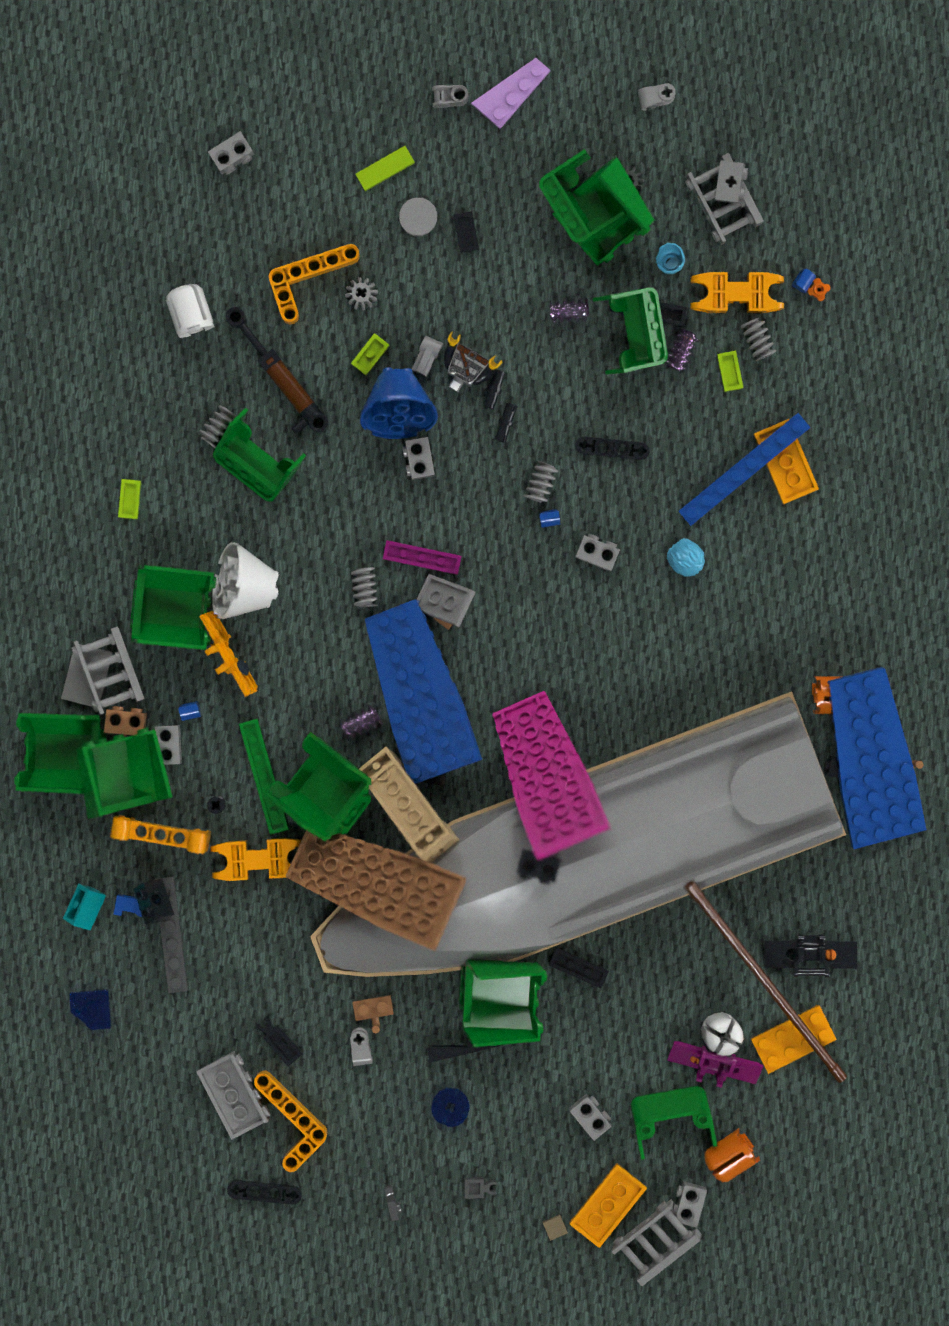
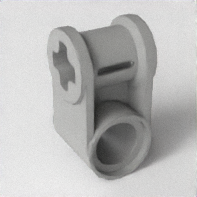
[637,83,675,111]
[432,85,469,108]
[350,1027,373,1066]

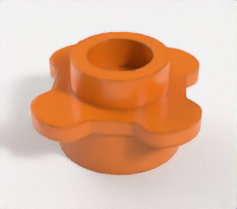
[808,278,831,301]

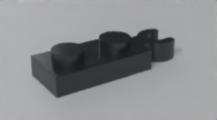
[257,1016,303,1067]

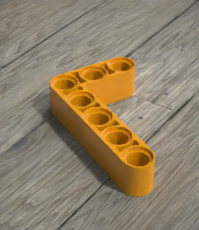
[269,244,360,324]
[254,1071,328,1172]

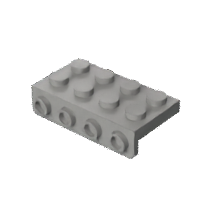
[196,1051,271,1140]

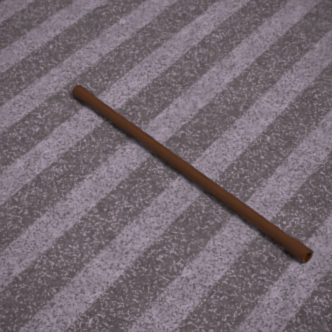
[684,881,847,1083]

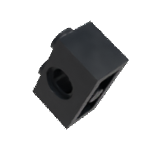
[134,879,174,925]

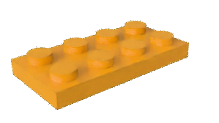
[753,419,819,504]
[751,1005,837,1074]
[569,1163,647,1248]

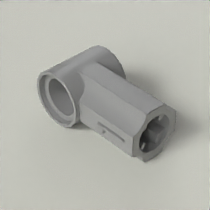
[412,336,443,377]

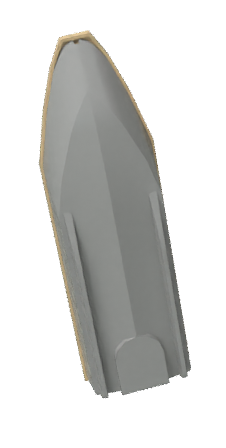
[310,692,846,977]

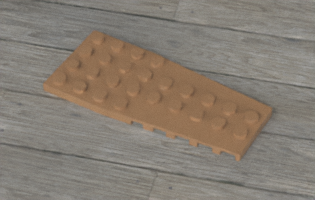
[286,830,467,951]

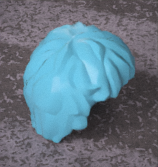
[667,538,705,577]

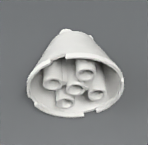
[212,542,278,619]

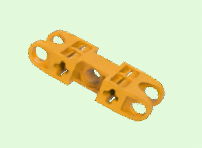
[690,272,784,313]
[210,838,302,881]

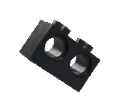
[516,848,561,885]

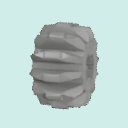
[345,277,378,311]

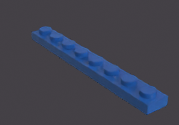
[679,413,811,526]

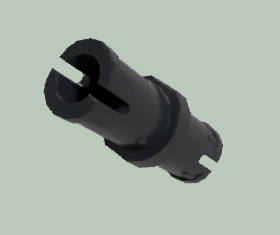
[483,369,505,410]
[494,403,518,443]

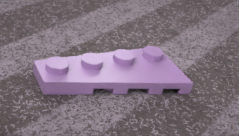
[471,58,550,129]

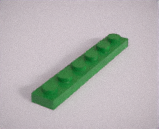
[239,719,289,835]

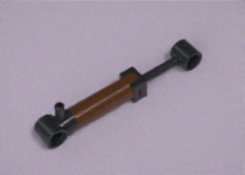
[226,307,329,434]

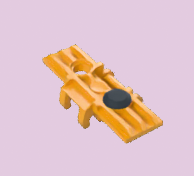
[200,611,258,697]

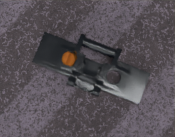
[764,934,857,978]

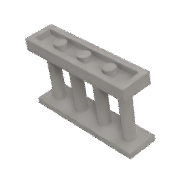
[685,153,764,245]
[71,627,144,715]
[612,1199,701,1286]

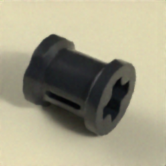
[207,796,226,814]

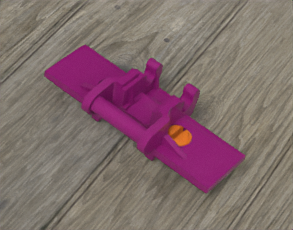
[667,1041,763,1088]

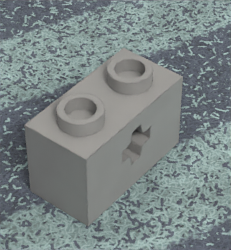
[715,160,748,204]

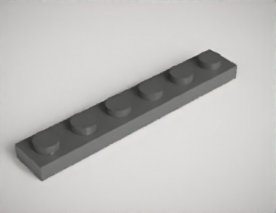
[154,876,188,993]

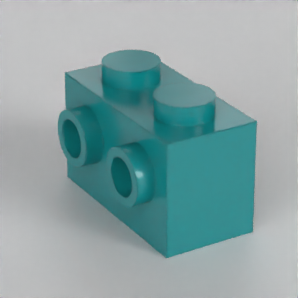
[63,883,106,930]

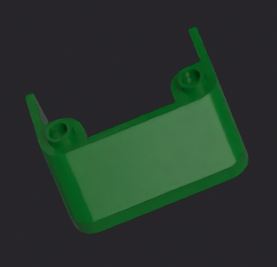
[539,149,629,244]
[593,287,668,374]
[213,408,307,502]
[630,1085,717,1160]

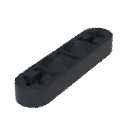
[575,436,650,460]
[227,1180,302,1205]

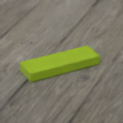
[355,146,415,191]

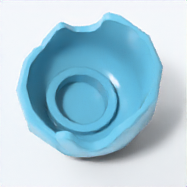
[656,243,685,274]

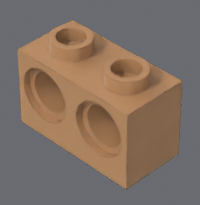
[104,706,147,735]

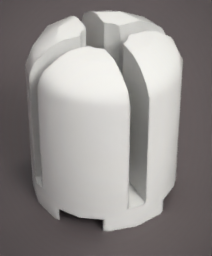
[166,284,214,338]
[701,1012,744,1056]

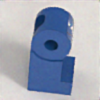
[114,894,142,917]

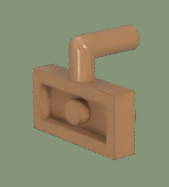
[353,995,394,1033]

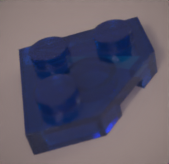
[69,989,112,1030]

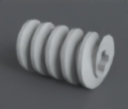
[741,318,776,361]
[199,405,237,449]
[523,460,558,503]
[351,567,378,607]

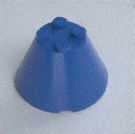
[360,367,438,439]

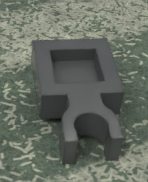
[463,1177,497,1199]
[384,1185,402,1221]

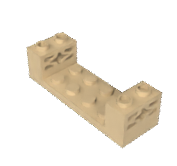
[359,747,460,863]

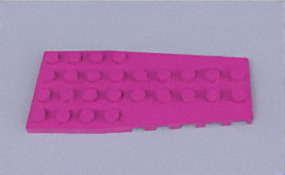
[492,691,611,860]

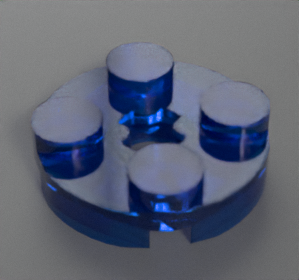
[431,1087,470,1127]

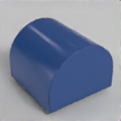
[792,268,816,293]
[539,509,560,528]
[178,701,201,721]

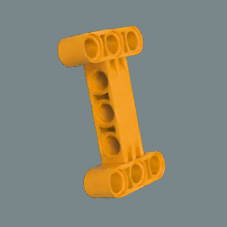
[110,815,211,854]

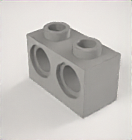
[208,131,254,175]
[402,437,435,480]
[575,534,620,572]
[155,725,182,765]
[569,1094,612,1141]
[671,1181,707,1228]

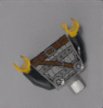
[444,332,503,392]

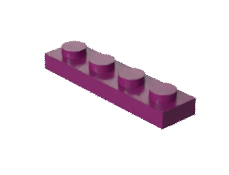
[383,540,462,575]

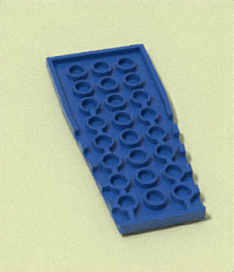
[365,599,482,784]
[828,667,926,849]

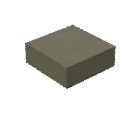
[543,1214,568,1241]

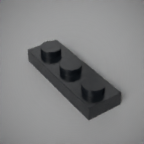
[548,947,609,988]

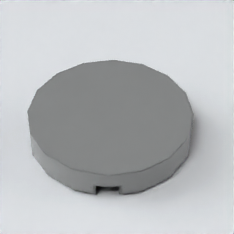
[399,198,437,236]

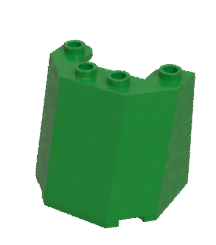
[552,157,654,266]
[130,565,216,650]
[14,713,106,794]
[77,728,172,819]
[264,732,371,841]
[459,959,547,1047]

